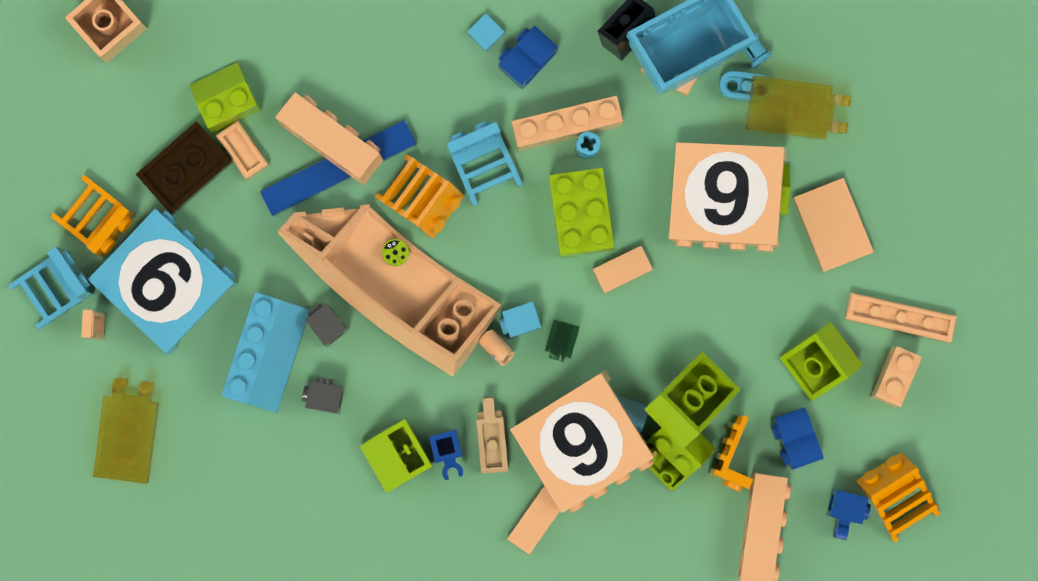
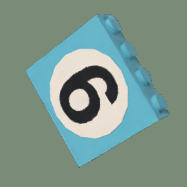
[88,209,237,355]

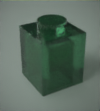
[544,319,580,362]

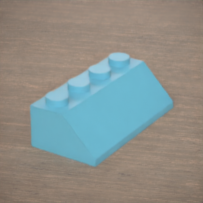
[221,292,310,413]

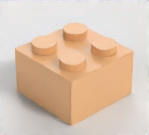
[65,0,147,64]

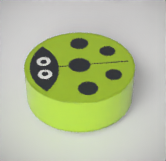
[382,239,409,266]

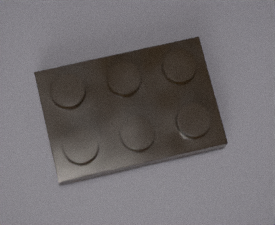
[136,121,233,216]

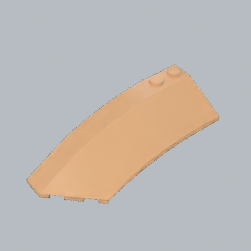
[278,204,501,377]

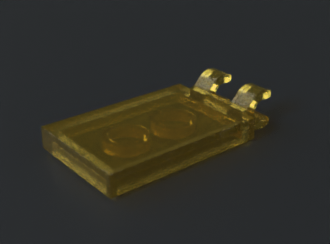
[746,76,852,139]
[93,377,159,484]

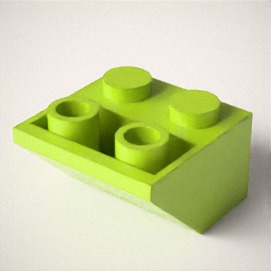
[360,419,434,493]
[645,426,716,492]

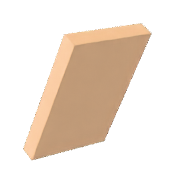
[793,178,874,272]

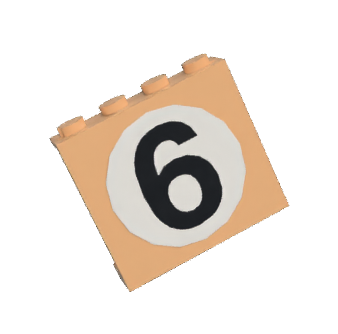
[669,142,787,252]
[510,370,658,513]

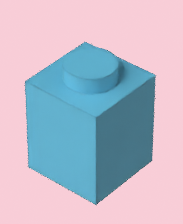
[499,302,541,339]

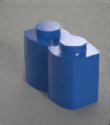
[498,26,559,89]
[770,407,824,470]

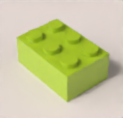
[549,168,614,258]
[644,351,741,449]

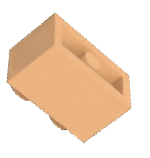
[870,346,922,408]

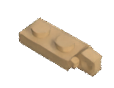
[476,397,508,474]

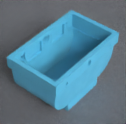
[626,0,757,95]

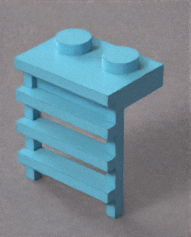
[447,121,523,206]
[8,247,94,330]

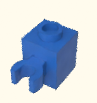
[429,430,463,480]
[826,489,871,540]

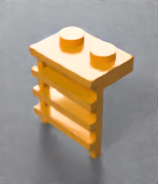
[375,154,464,239]
[50,175,136,257]
[708,415,753,492]
[856,452,940,543]

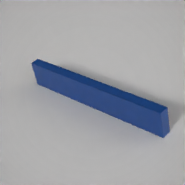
[260,120,417,216]

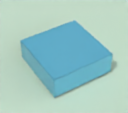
[467,14,505,52]

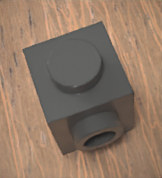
[302,377,345,414]

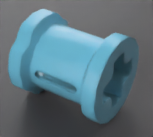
[743,33,772,69]
[575,131,600,159]

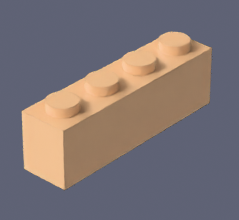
[275,92,383,186]
[512,96,623,152]
[737,473,791,581]

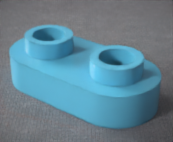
[719,71,773,103]

